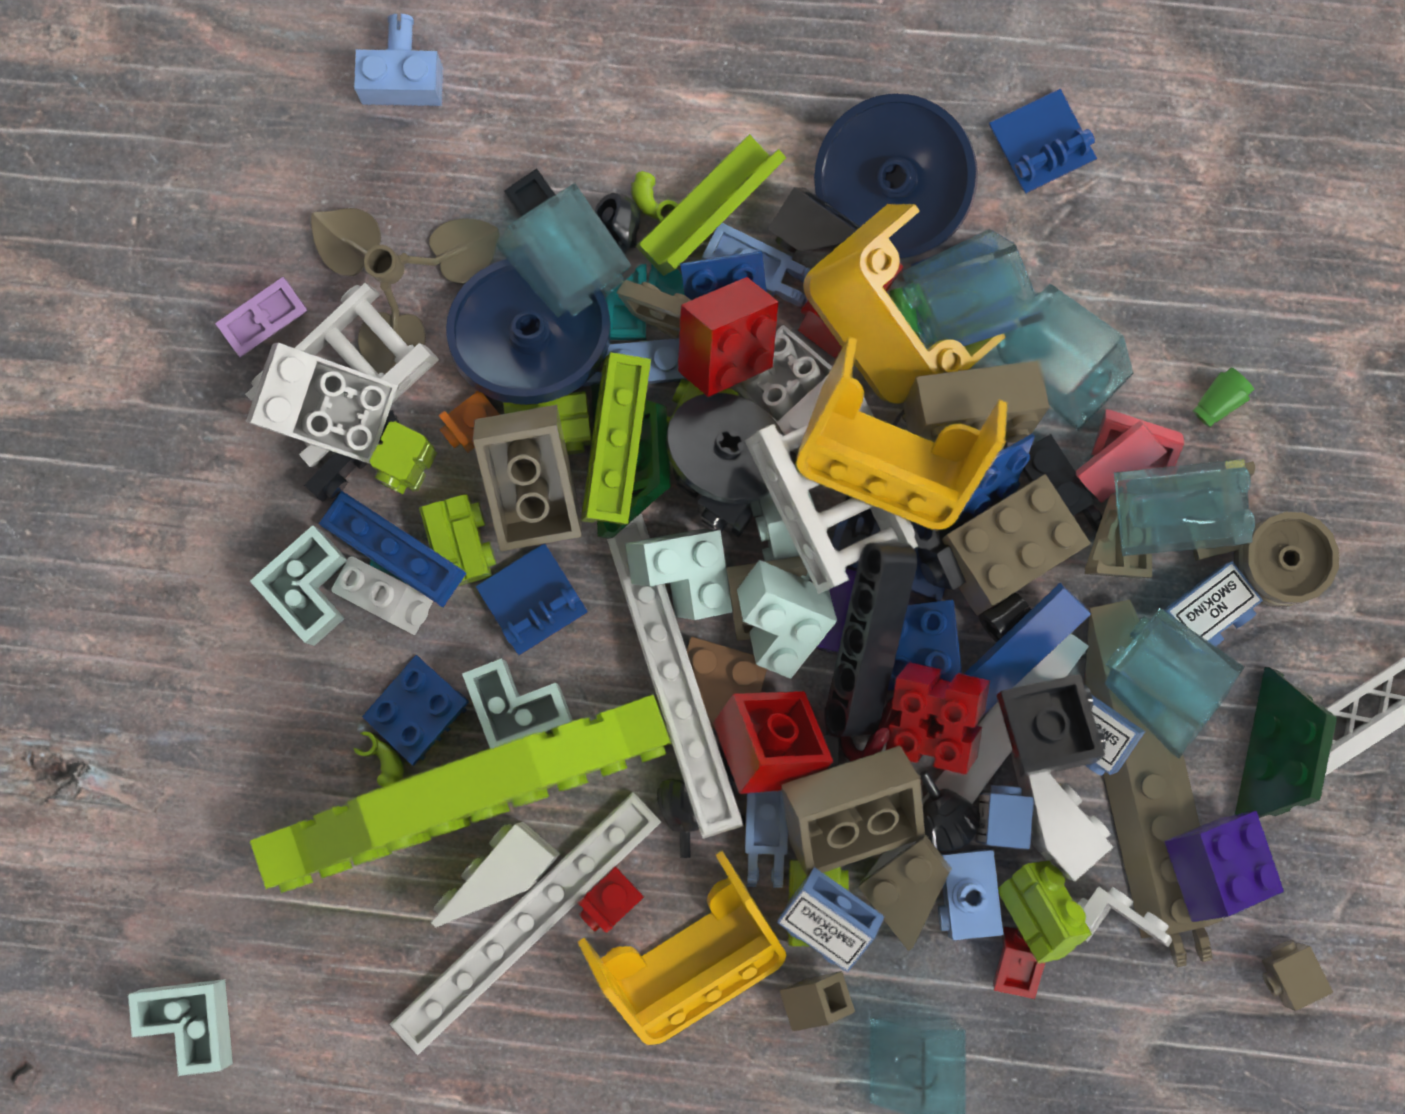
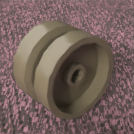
[1234,512,1339,607]

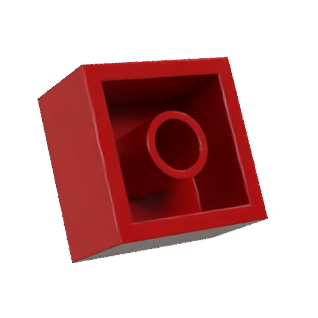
[678,277,778,397]
[713,691,833,794]

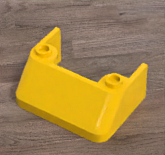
[803,204,1006,404]
[797,336,1007,530]
[578,851,786,1045]

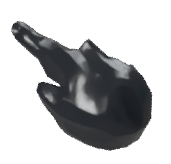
[589,193,641,287]

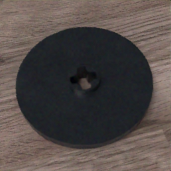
[666,393,784,504]

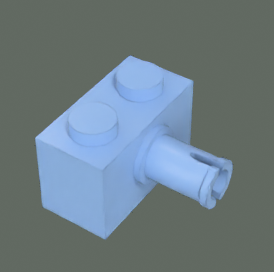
[354,14,443,106]
[938,849,1003,940]

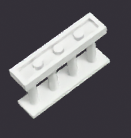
[245,283,439,469]
[745,424,918,594]

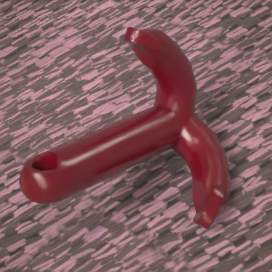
[840,697,900,762]

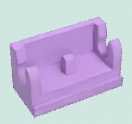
[215,277,308,357]

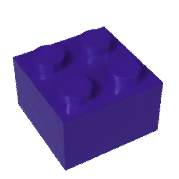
[1164,811,1284,922]

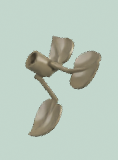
[311,208,500,374]

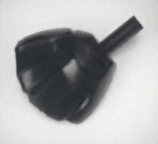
[919,770,980,851]
[657,779,699,858]

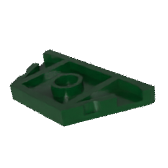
[591,384,671,539]
[1235,667,1337,818]

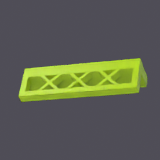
[635,134,787,276]
[580,352,651,525]

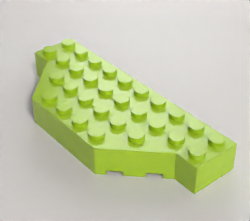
[249,694,672,893]

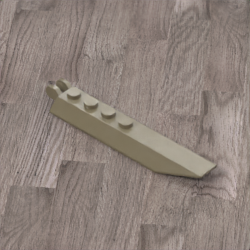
[1085,599,1223,968]

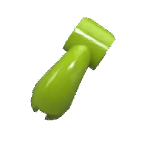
[631,171,678,223]
[354,731,404,787]

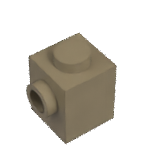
[1262,940,1334,1011]
[780,971,855,1032]

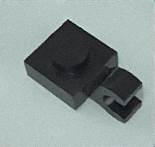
[914,526,966,590]

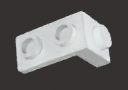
[332,556,433,635]
[1078,886,1172,947]

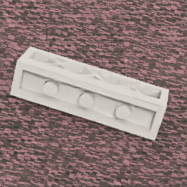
[1325,657,1405,776]

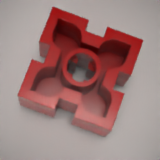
[886,662,990,775]

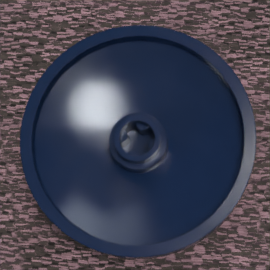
[814,93,978,259]
[446,255,611,405]

